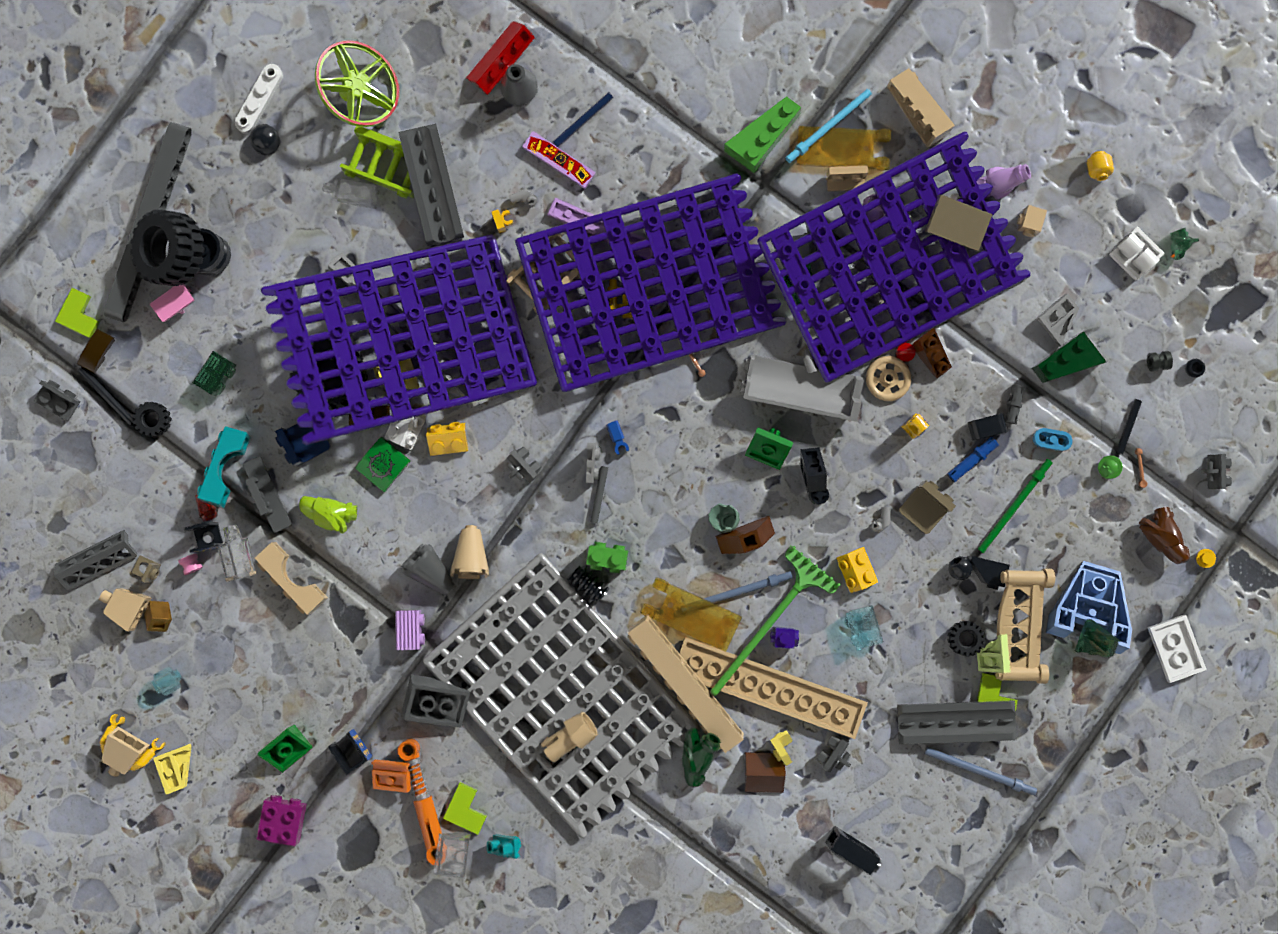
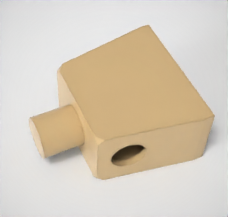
[99,588,152,631]

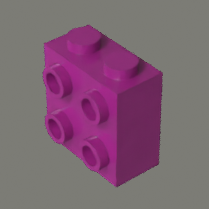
[256,795,307,846]

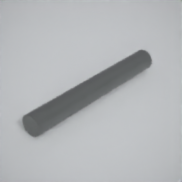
[590,466,609,524]

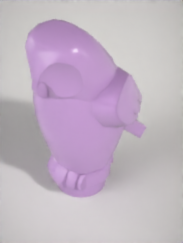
[976,164,1031,200]

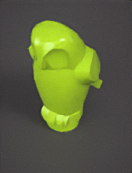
[299,496,357,534]

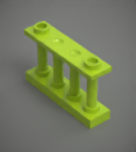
[340,126,414,199]

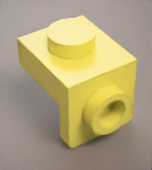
[770,730,792,766]

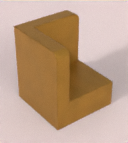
[144,601,172,632]

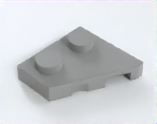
[1037,294,1079,346]

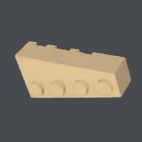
[887,68,955,148]

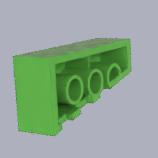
[724,96,801,173]

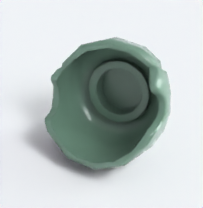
[708,503,740,533]

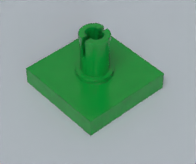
[744,427,793,470]

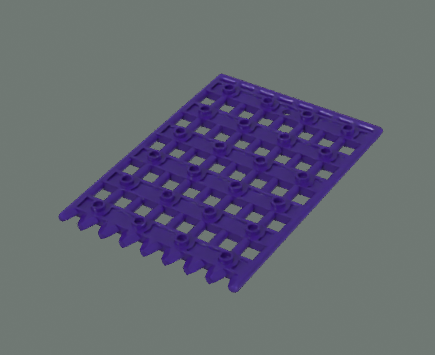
[757,132,1031,383]
[515,173,786,392]
[261,234,537,445]

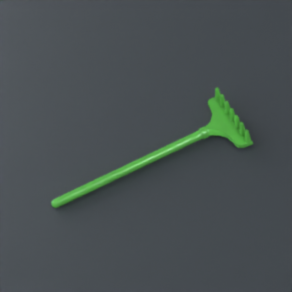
[711,545,841,696]

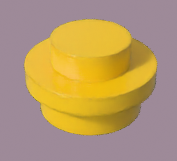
[1196,549,1216,568]

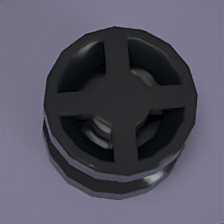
[808,488,829,505]

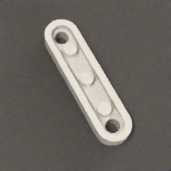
[235,64,283,134]

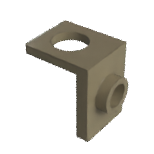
[132,556,161,583]

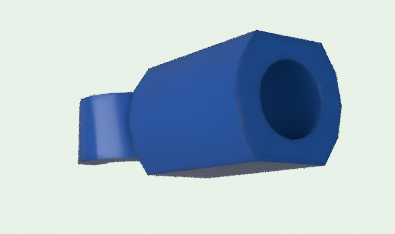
[606,420,629,455]

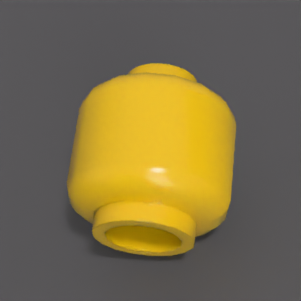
[1087,151,1114,181]

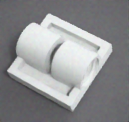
[1109,227,1165,281]

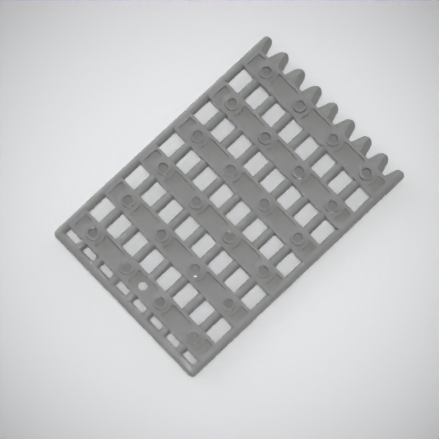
[423,553,701,838]

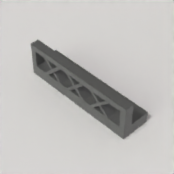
[54,530,137,591]

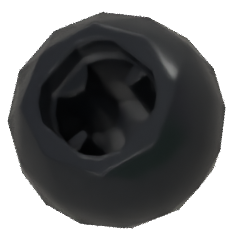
[948,556,973,580]

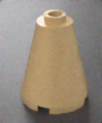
[450,525,489,579]

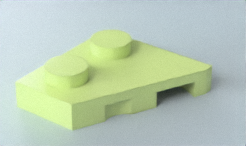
[977,634,1010,673]

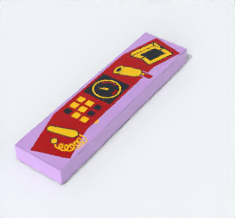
[522,131,596,189]

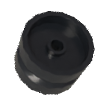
[198,228,231,276]

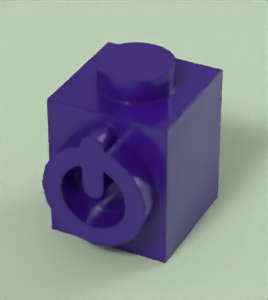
[770,627,799,649]

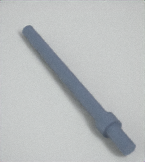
[681,571,793,613]
[924,747,1037,796]

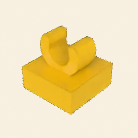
[491,209,514,234]

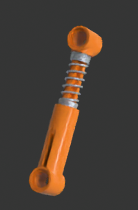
[398,738,448,865]

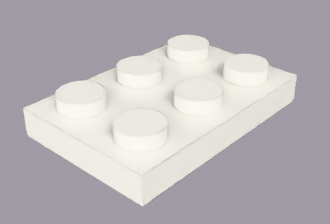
[1148,615,1207,683]

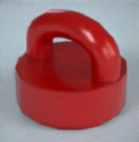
[896,343,916,362]

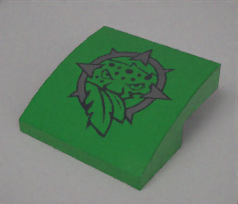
[355,437,410,492]

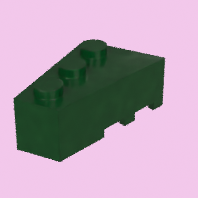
[1032,331,1106,383]

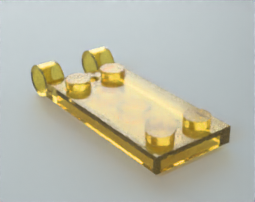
[796,126,891,170]
[640,577,742,652]

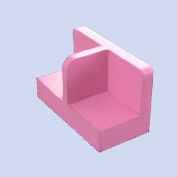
[150,284,194,322]

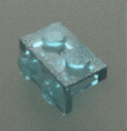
[845,605,883,650]

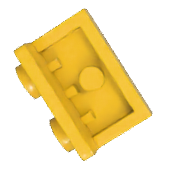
[426,422,468,456]
[836,547,878,593]

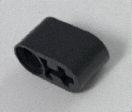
[967,413,1008,441]

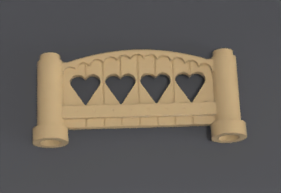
[995,569,1055,684]

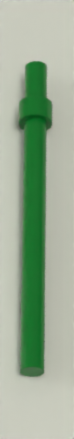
[977,459,1053,554]

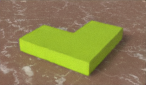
[55,288,100,338]
[976,673,1018,712]
[443,782,487,835]

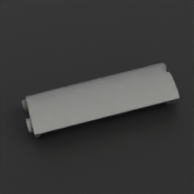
[740,354,864,422]

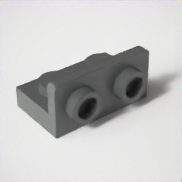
[34,380,81,421]

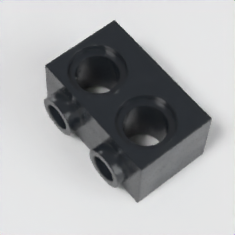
[800,447,827,493]

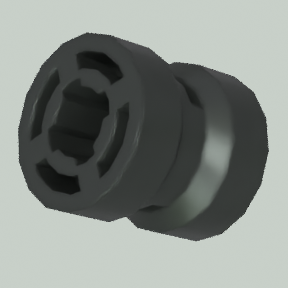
[1147,351,1173,372]

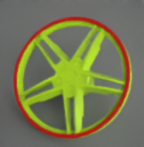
[314,40,399,127]

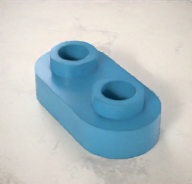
[1032,428,1073,451]

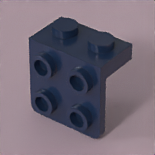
[275,424,331,466]

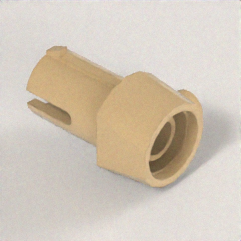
[541,712,598,762]

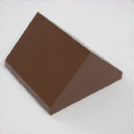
[745,752,786,793]

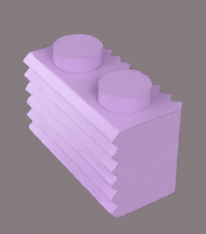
[395,610,425,650]

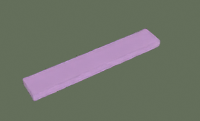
[547,198,653,260]

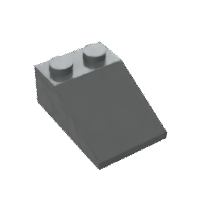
[402,674,470,728]

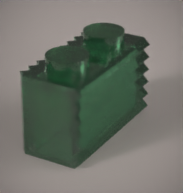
[192,351,237,397]

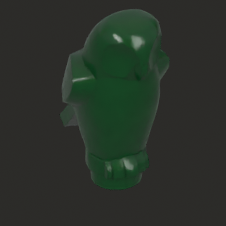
[682,728,721,788]

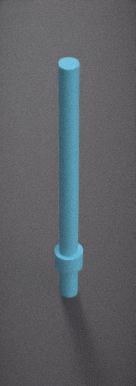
[785,89,872,163]

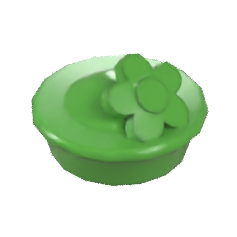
[1098,455,1123,479]

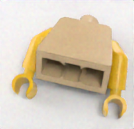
[100,714,166,777]

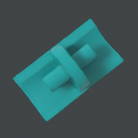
[486,834,521,859]

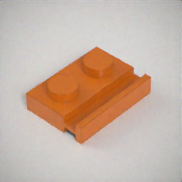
[371,759,411,793]

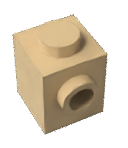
[1017,205,1047,237]

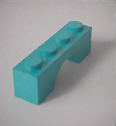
[197,426,251,509]

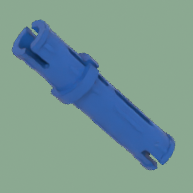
[947,437,999,483]

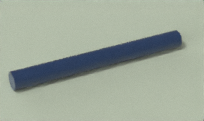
[553,92,613,147]

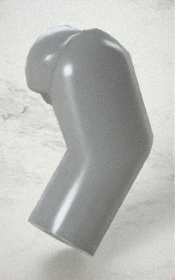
[509,190,537,206]
[803,348,817,374]
[871,507,891,533]

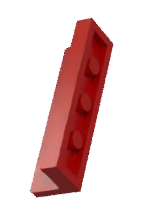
[466,21,535,95]

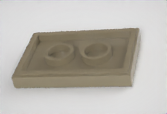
[925,194,992,251]

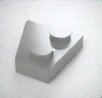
[586,443,600,484]

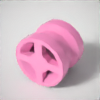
[178,553,203,575]

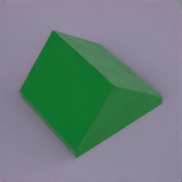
[257,724,313,773]

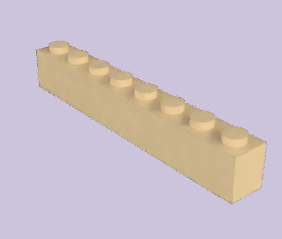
[628,614,744,753]

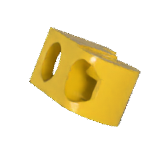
[901,413,930,439]

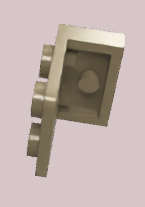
[899,481,956,534]

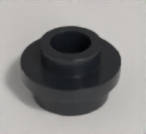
[1185,359,1205,378]

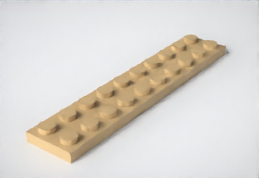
[679,637,868,739]

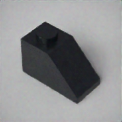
[967,556,1010,590]

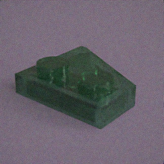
[1075,619,1120,658]

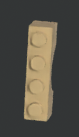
[255,542,328,615]

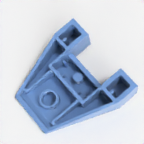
[1046,561,1132,654]

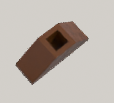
[913,328,952,379]
[715,516,775,554]

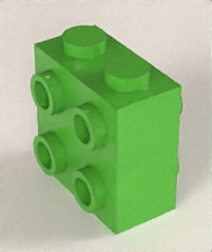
[587,542,628,573]

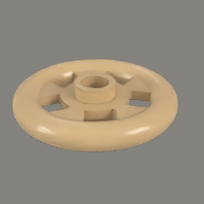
[866,356,911,401]

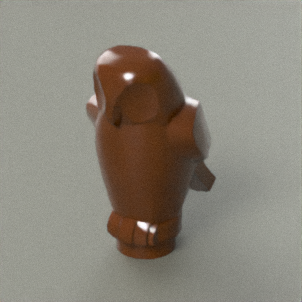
[1139,507,1190,565]

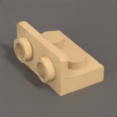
[826,166,868,192]

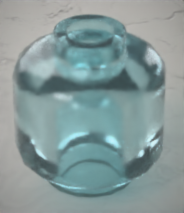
[151,667,183,696]

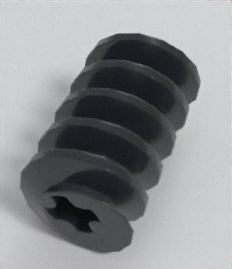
[567,565,610,606]

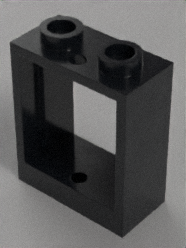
[825,826,881,876]

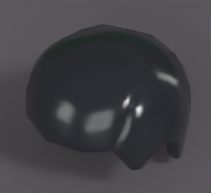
[249,124,280,155]

